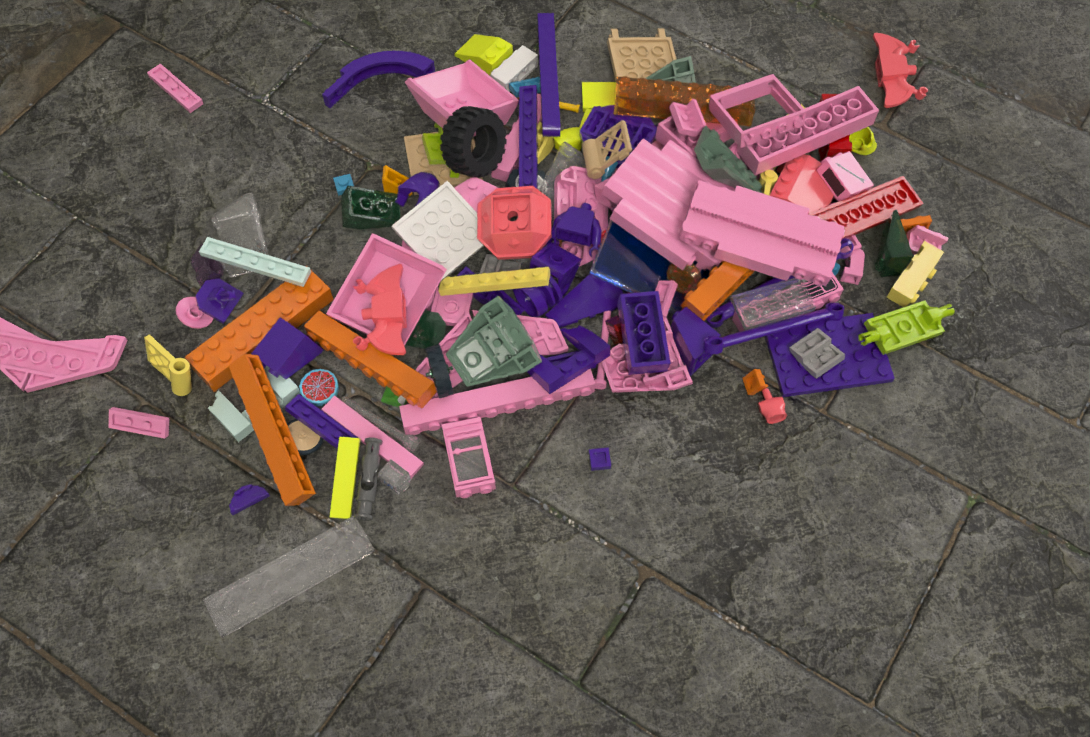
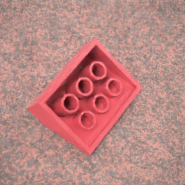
[770,154,834,214]

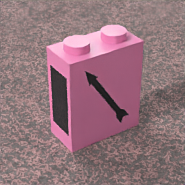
[817,151,874,202]

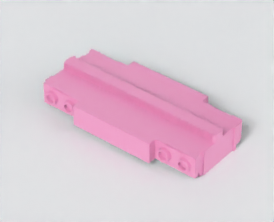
[679,180,845,286]

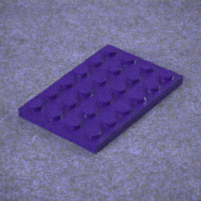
[765,313,895,397]

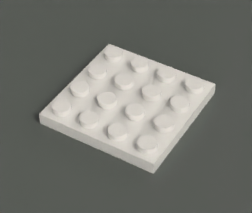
[392,181,484,281]

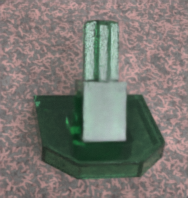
[405,310,447,349]

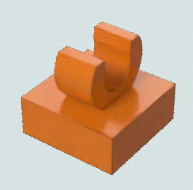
[742,369,768,395]

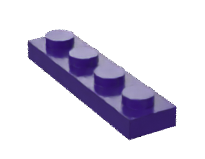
[285,394,358,449]

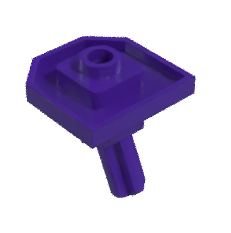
[195,278,244,324]

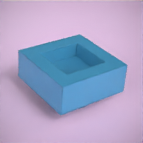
[333,174,355,196]

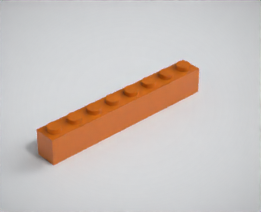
[304,311,437,409]
[229,354,316,506]

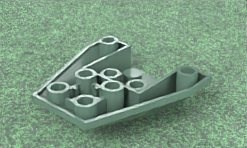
[694,126,762,193]

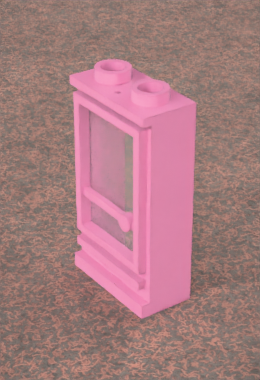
[442,417,496,498]

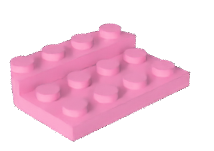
[554,166,608,231]

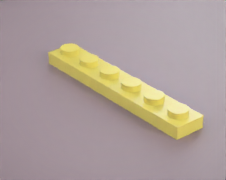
[438,267,551,296]

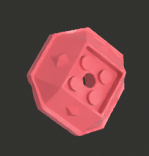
[477,186,552,260]

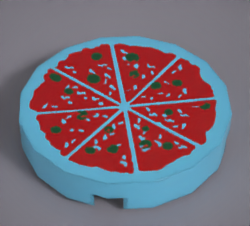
[299,369,339,406]

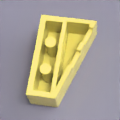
[887,241,944,307]

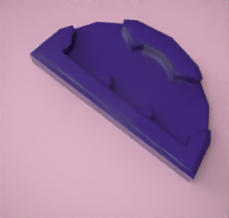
[229,484,270,515]

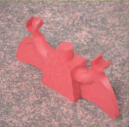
[873,33,928,108]
[353,264,407,355]

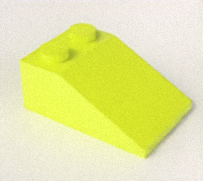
[454,34,513,76]

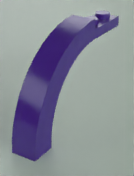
[322,51,435,108]

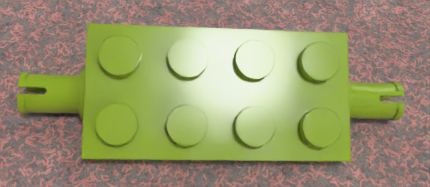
[858,300,955,355]

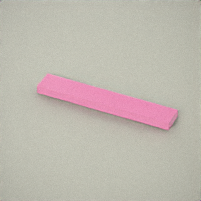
[321,396,424,479]

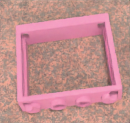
[709,74,806,148]

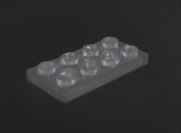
[730,278,816,330]

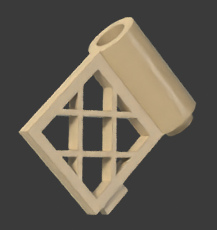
[582,120,632,179]

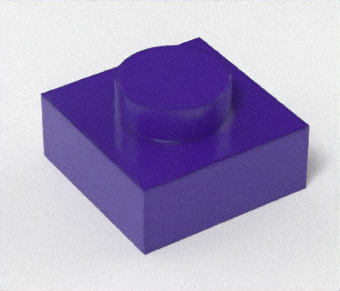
[588,447,611,471]

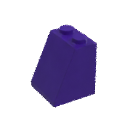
[670,307,721,376]
[251,317,323,379]

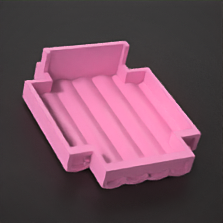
[601,139,735,275]

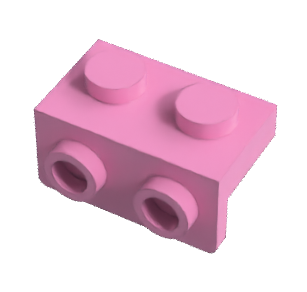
[669,99,706,137]
[904,225,948,261]

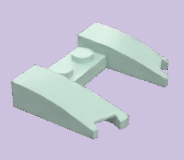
[208,366,300,442]

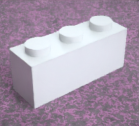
[490,45,538,92]

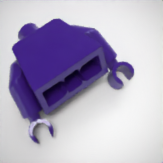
[546,203,602,258]

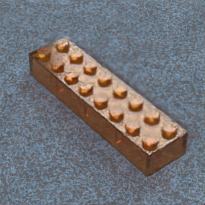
[613,76,756,127]

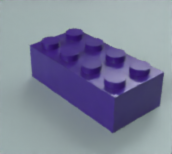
[617,291,671,375]

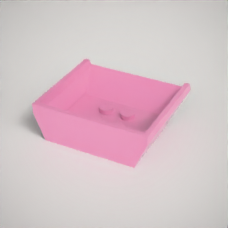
[405,60,519,136]
[326,233,447,346]

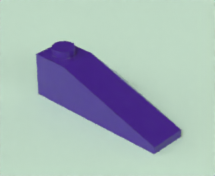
[545,266,623,328]

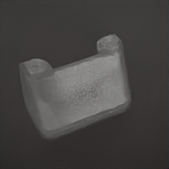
[211,192,269,278]

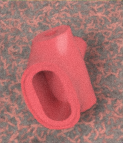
[758,388,787,424]

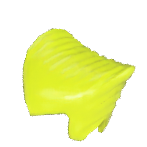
[553,127,582,156]
[849,127,877,156]

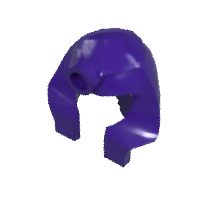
[396,172,440,207]

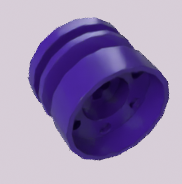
[513,275,563,317]

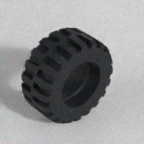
[440,106,507,178]

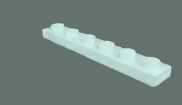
[199,237,311,287]

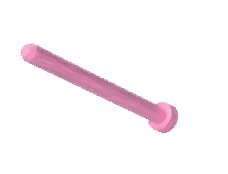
[594,311,611,390]

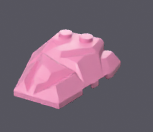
[601,317,693,392]

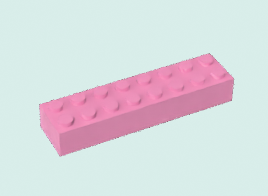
[736,86,879,175]

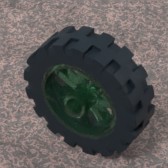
[425,344,454,399]

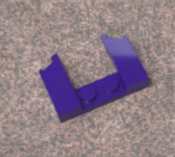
[527,325,610,394]

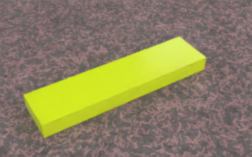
[330,437,361,519]

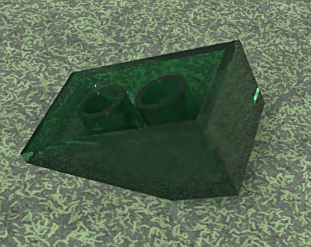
[341,185,400,230]
[875,210,913,278]

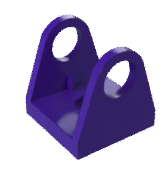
[530,242,582,297]

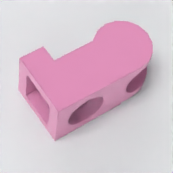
[840,249,865,285]

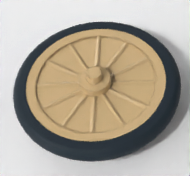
[287,419,324,455]

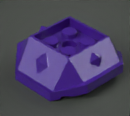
[580,105,657,168]

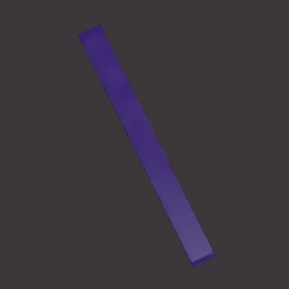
[538,13,560,137]

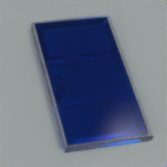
[589,220,713,314]

